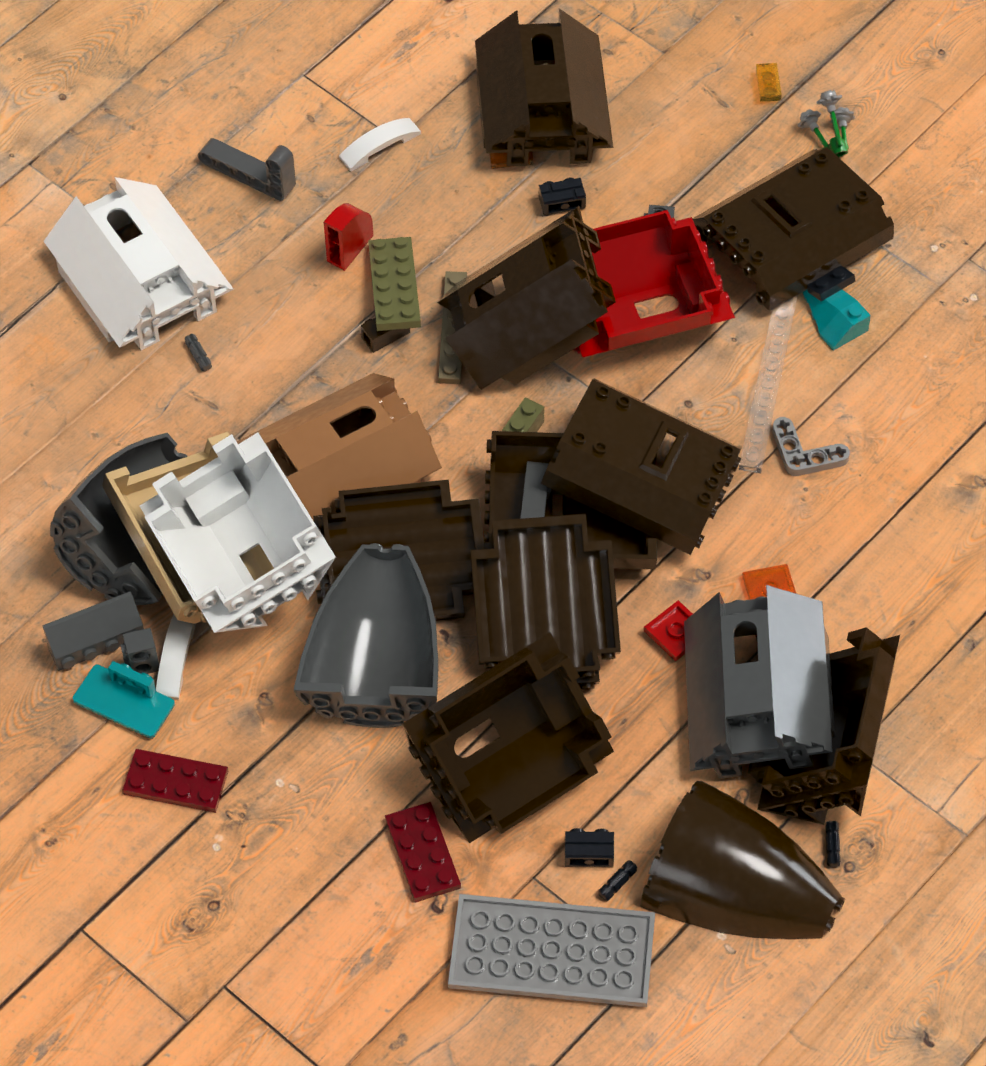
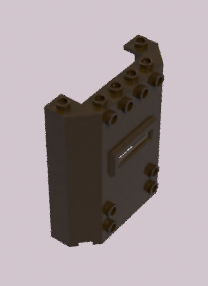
[692,147,894,311]
[541,378,741,555]
[484,431,657,570]

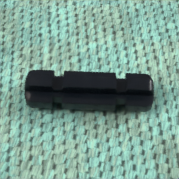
[825,821,841,867]
[599,860,637,901]

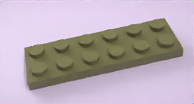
[368,237,421,331]

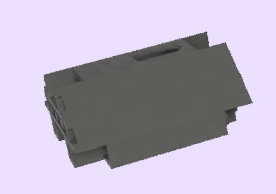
[684,585,835,779]

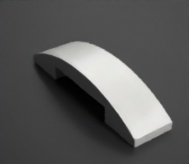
[339,118,421,171]
[156,615,196,700]

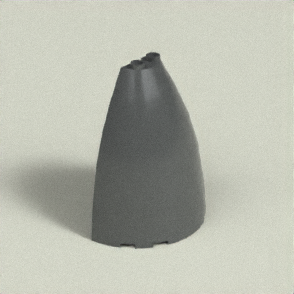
[50,433,188,605]
[294,543,439,728]

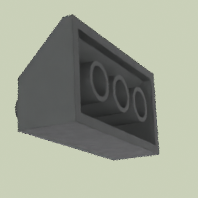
[42,591,144,671]

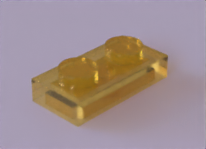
[756,63,782,102]

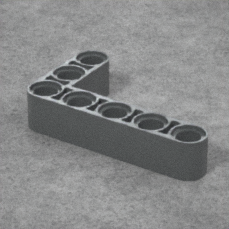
[198,138,296,201]

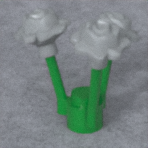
[798,90,855,157]

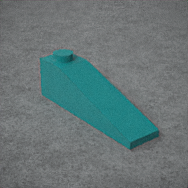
[803,289,871,351]

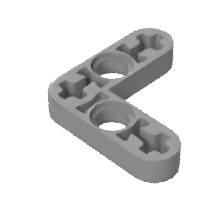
[772,417,850,476]

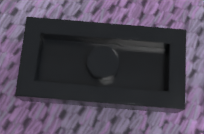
[807,265,856,301]

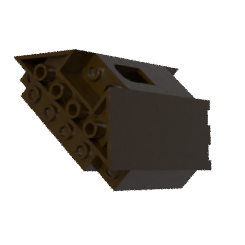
[475,8,614,167]
[437,206,616,390]
[748,627,900,825]
[403,632,614,843]

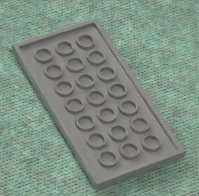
[448,894,655,1007]

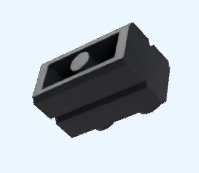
[539,177,586,215]
[565,828,614,867]

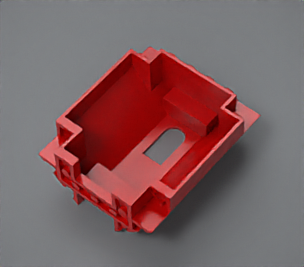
[573,210,735,357]

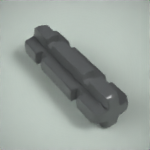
[185,334,212,372]

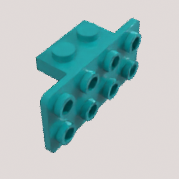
[73,661,175,738]

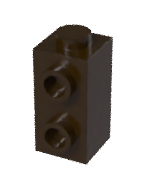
[361,317,410,353]

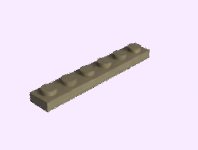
[438,271,467,384]

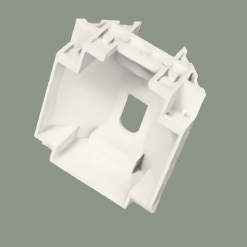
[44,177,234,351]
[140,432,336,633]

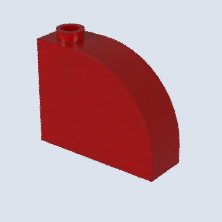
[323,203,374,271]

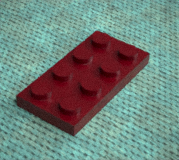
[123,749,229,813]
[385,802,461,903]

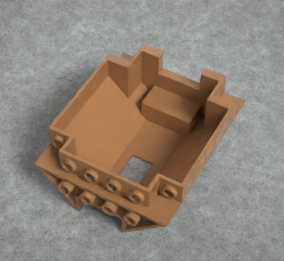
[237,373,442,521]

